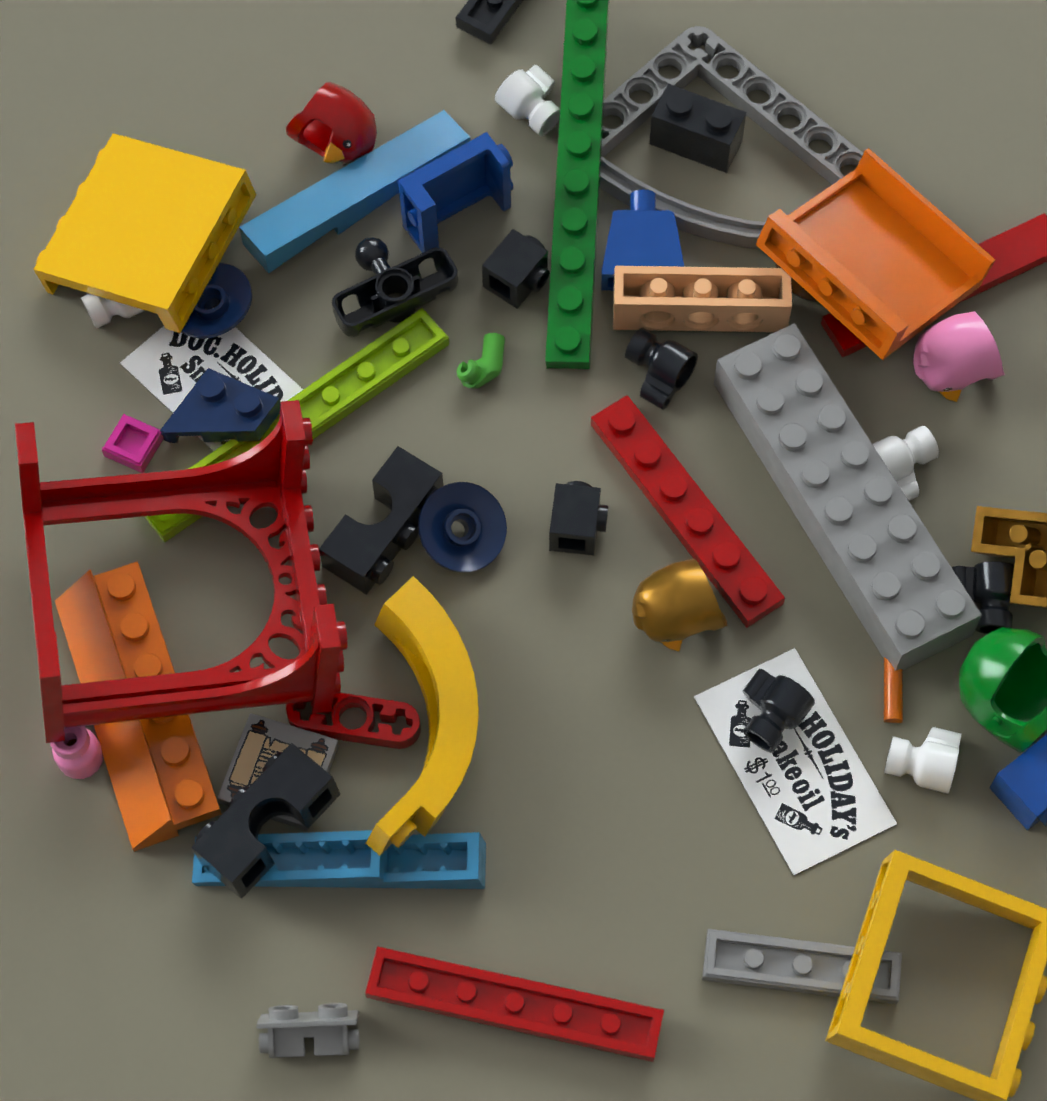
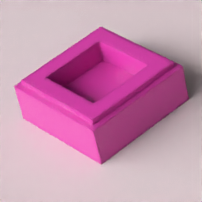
[102,414,164,473]

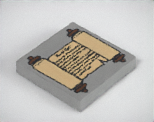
[217,713,339,831]

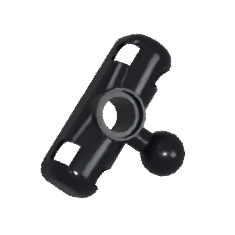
[332,237,458,337]

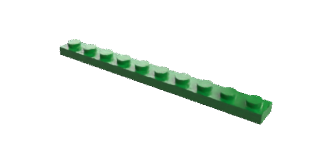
[545,0,609,369]

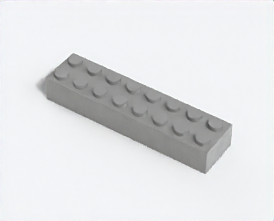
[714,323,982,671]

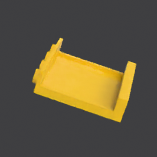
[33,133,257,333]

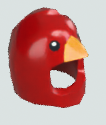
[286,82,377,164]

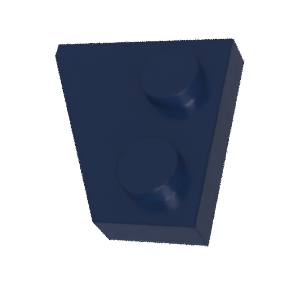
[160,368,281,443]

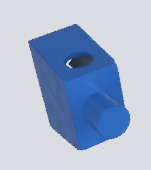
[601,190,684,291]

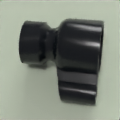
[625,328,698,410]
[952,561,1014,634]
[742,669,815,753]

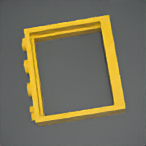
[825,850,1047,1101]

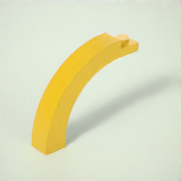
[366,576,479,856]

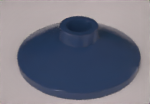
[181,263,252,339]
[418,482,507,573]

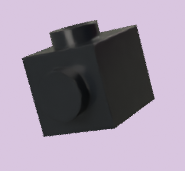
[482,229,550,309]
[549,481,608,556]

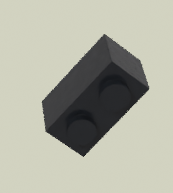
[649,83,747,173]

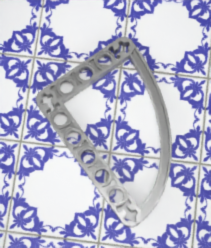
[600,26,863,249]

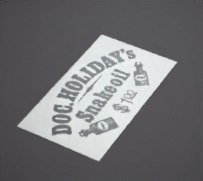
[120,308,303,451]
[694,648,897,875]

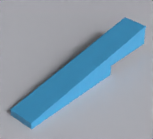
[239,110,471,273]
[192,830,486,889]

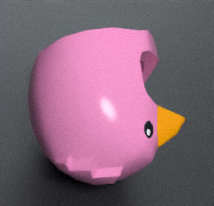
[913,311,1005,402]

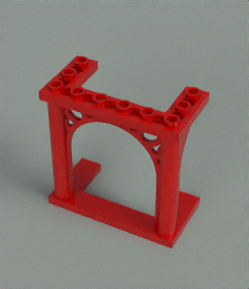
[15,400,348,743]

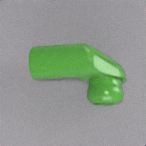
[456,333,505,389]

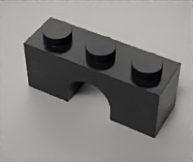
[319,446,444,595]
[191,743,341,899]

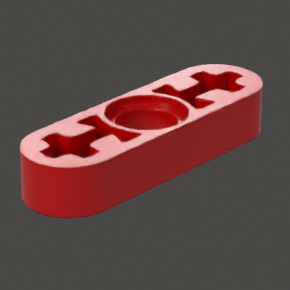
[286,693,421,749]

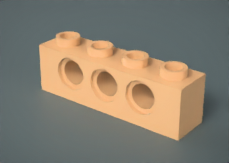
[613,266,792,332]

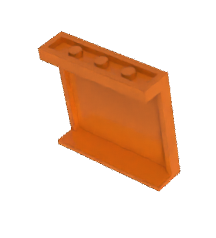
[755,148,995,360]

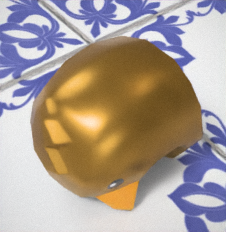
[632,559,728,652]

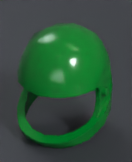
[959,628,1047,753]

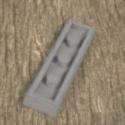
[702,929,902,1005]

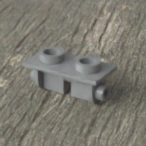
[257,1003,359,1058]

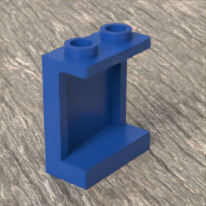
[398,132,514,253]

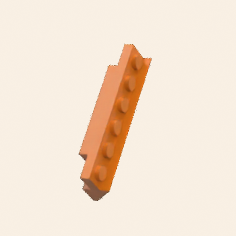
[55,561,222,852]

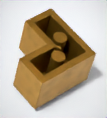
[971,506,1047,608]

